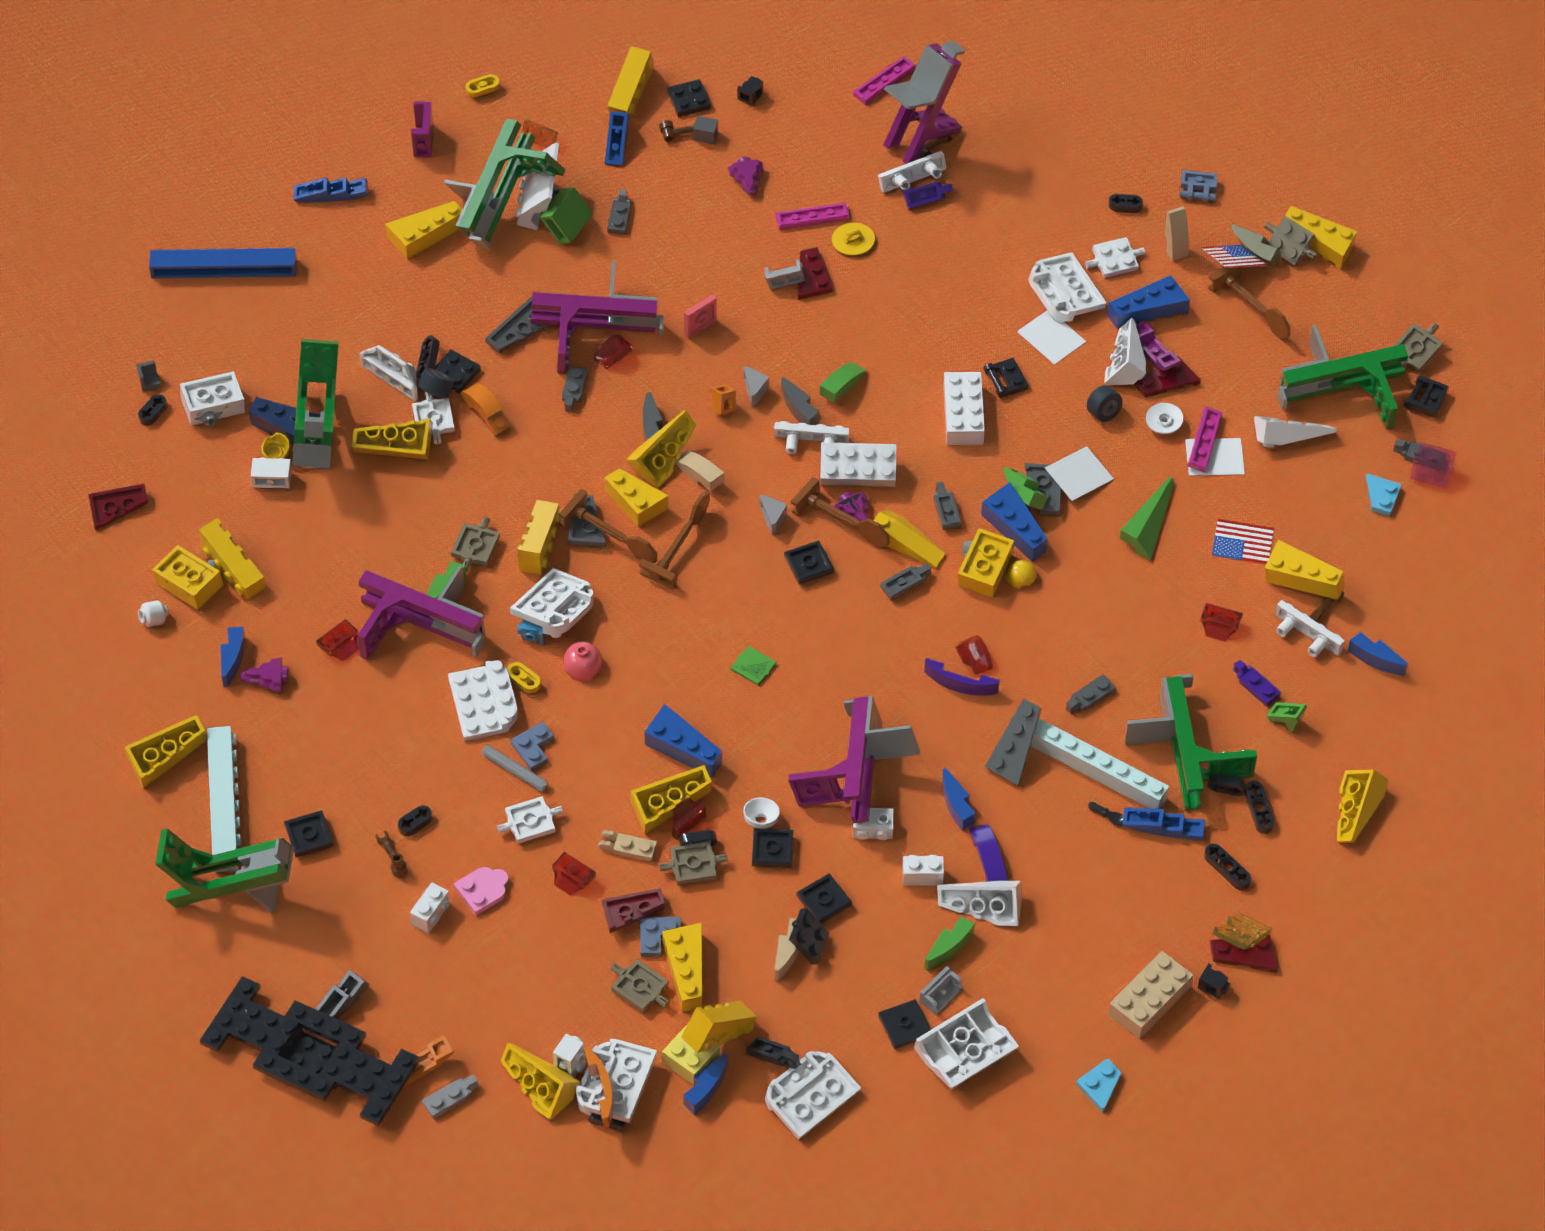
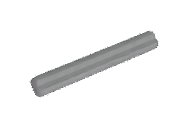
[482,745,548,792]

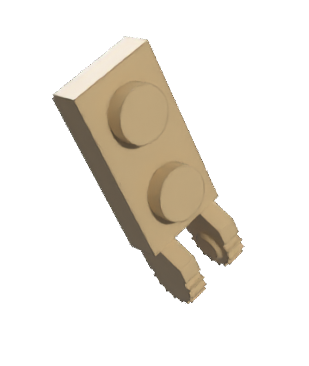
[598,830,657,862]

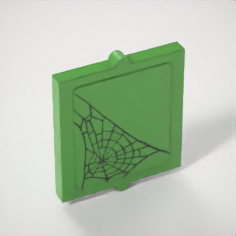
[730,646,776,685]

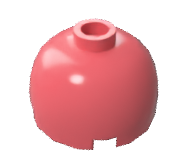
[563,642,602,681]

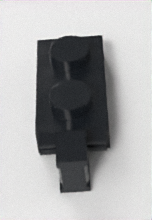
[746,1036,801,1069]

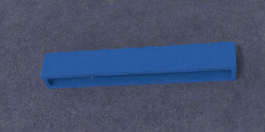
[149,248,297,278]

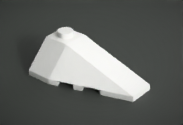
[1104,318,1146,385]
[1254,416,1337,448]
[937,881,1022,926]

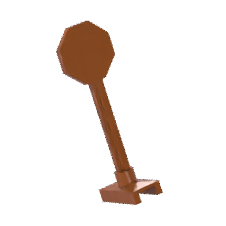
[1208,267,1290,339]
[791,477,890,548]
[559,489,658,563]
[639,492,710,589]

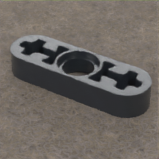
[416,335,440,379]
[1245,781,1274,834]
[1204,844,1251,890]

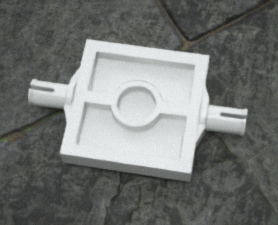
[1085,237,1145,278]
[412,391,455,444]
[497,796,563,844]

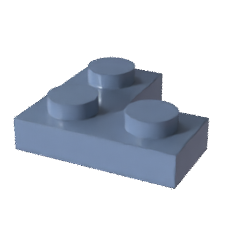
[510,722,554,771]
[640,917,681,957]

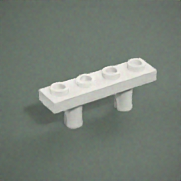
[878,151,947,193]
[774,421,849,454]
[1275,600,1345,658]

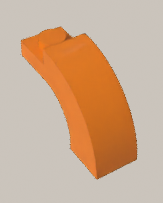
[460,383,511,436]

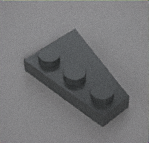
[1024,463,1061,516]
[568,494,606,547]

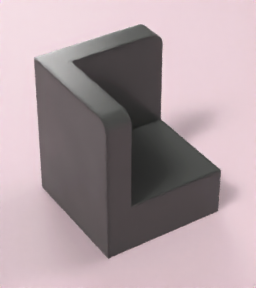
[693,116,718,144]
[136,361,161,392]

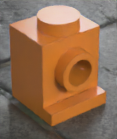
[710,384,736,415]

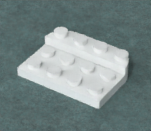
[1028,252,1107,323]
[510,568,594,638]
[448,660,518,741]
[576,1039,657,1123]
[765,1051,861,1140]

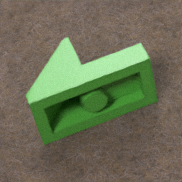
[1266,702,1307,733]

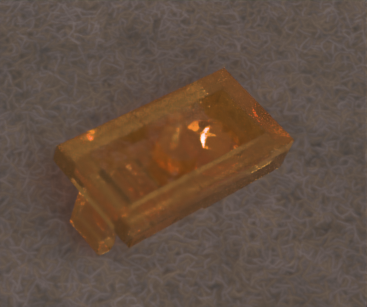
[522,120,558,148]

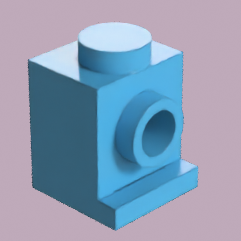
[517,619,546,645]

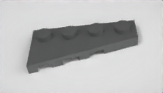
[485,297,550,353]
[985,698,1042,786]

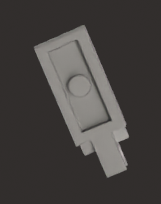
[422,1075,478,1119]

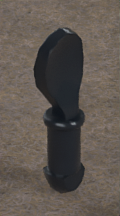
[1088,802,1123,826]

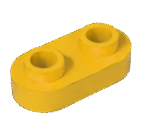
[465,74,500,98]
[507,662,541,693]

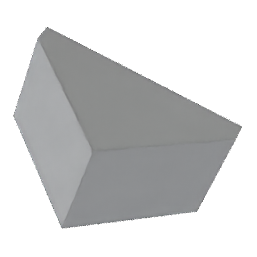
[743,366,769,406]
[760,495,787,535]

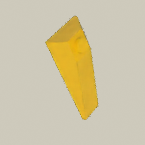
[626,410,697,488]
[873,510,945,569]
[1337,770,1389,843]

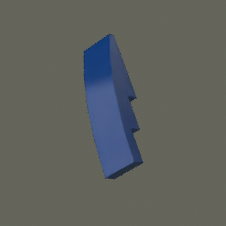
[294,177,368,202]
[1122,808,1206,840]

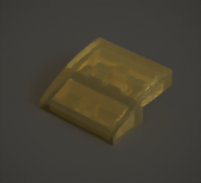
[1213,913,1272,950]

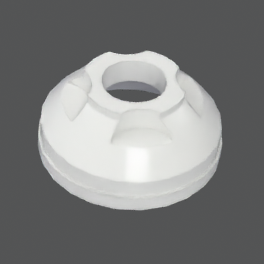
[743,798,780,829]

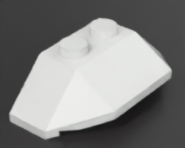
[359,345,418,402]

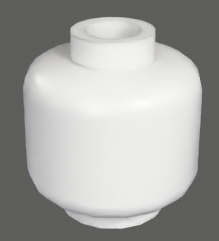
[138,600,168,627]

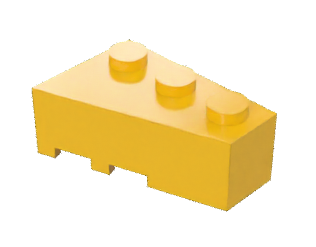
[604,468,669,527]

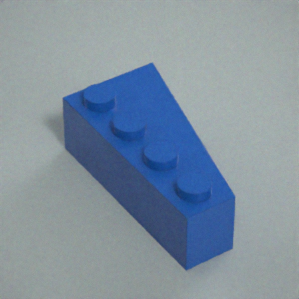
[1107,275,1190,328]
[981,482,1047,562]
[644,704,722,778]

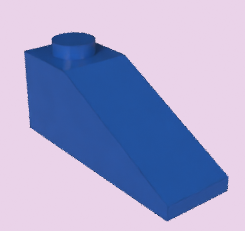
[605,111,630,166]

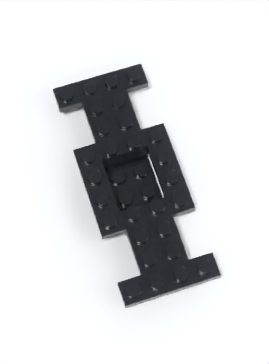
[200,976,420,1127]

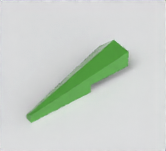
[1119,477,1175,560]

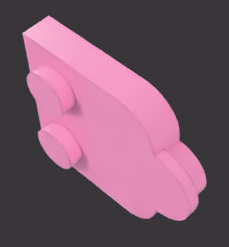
[454,867,508,916]

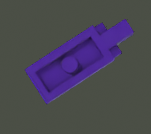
[903,182,953,209]
[1233,660,1281,707]

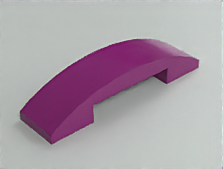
[1136,321,1181,370]

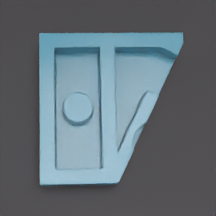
[1365,473,1402,517]
[1076,1058,1121,1112]

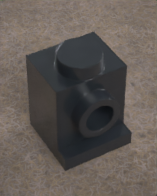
[737,76,763,106]
[1197,963,1231,999]

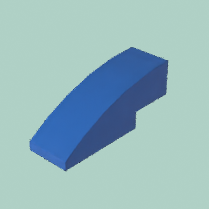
[220,626,245,687]
[1348,632,1408,676]
[942,768,975,831]
[683,1053,728,1115]

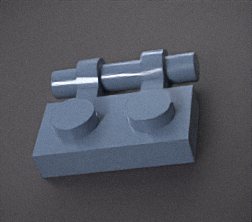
[1179,170,1218,202]

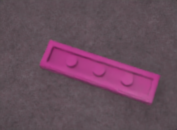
[853,56,916,105]
[776,203,849,230]
[1187,406,1223,473]

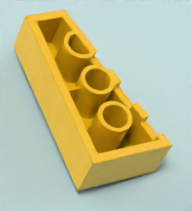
[607,46,654,117]
[385,201,463,260]
[1285,206,1357,270]
[351,418,433,460]
[518,500,561,575]
[199,518,266,600]
[1264,540,1345,600]
[125,715,206,788]
[630,765,712,834]
[662,922,702,1012]
[681,1001,757,1053]

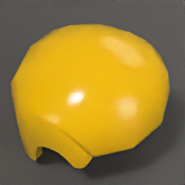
[261,433,290,459]
[1006,560,1037,589]

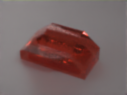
[593,334,632,370]
[1200,603,1243,642]
[316,619,359,661]
[955,635,993,675]
[672,797,706,840]
[552,851,596,896]

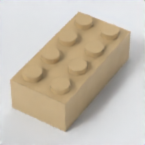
[1108,951,1193,1039]

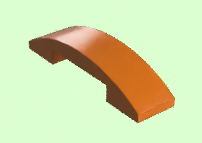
[404,1035,454,1086]
[584,1048,613,1129]

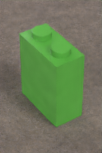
[540,187,593,244]

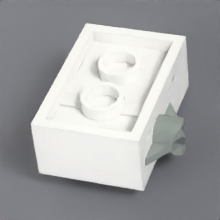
[180,371,245,427]

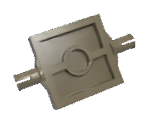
[1264,216,1318,266]
[1394,322,1443,372]
[451,517,500,572]
[659,841,728,885]
[610,959,670,1013]

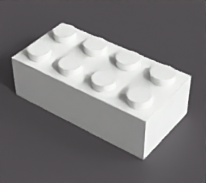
[943,372,984,445]
[820,442,896,487]

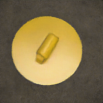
[832,223,875,255]

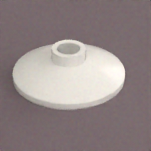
[1146,403,1183,434]

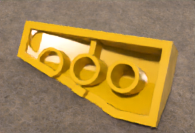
[501,1043,580,1119]

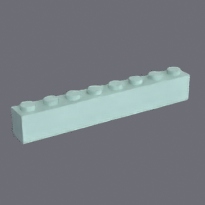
[1031,718,1169,809]
[207,726,241,873]

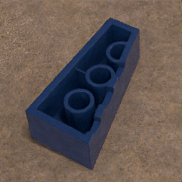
[249,397,320,445]

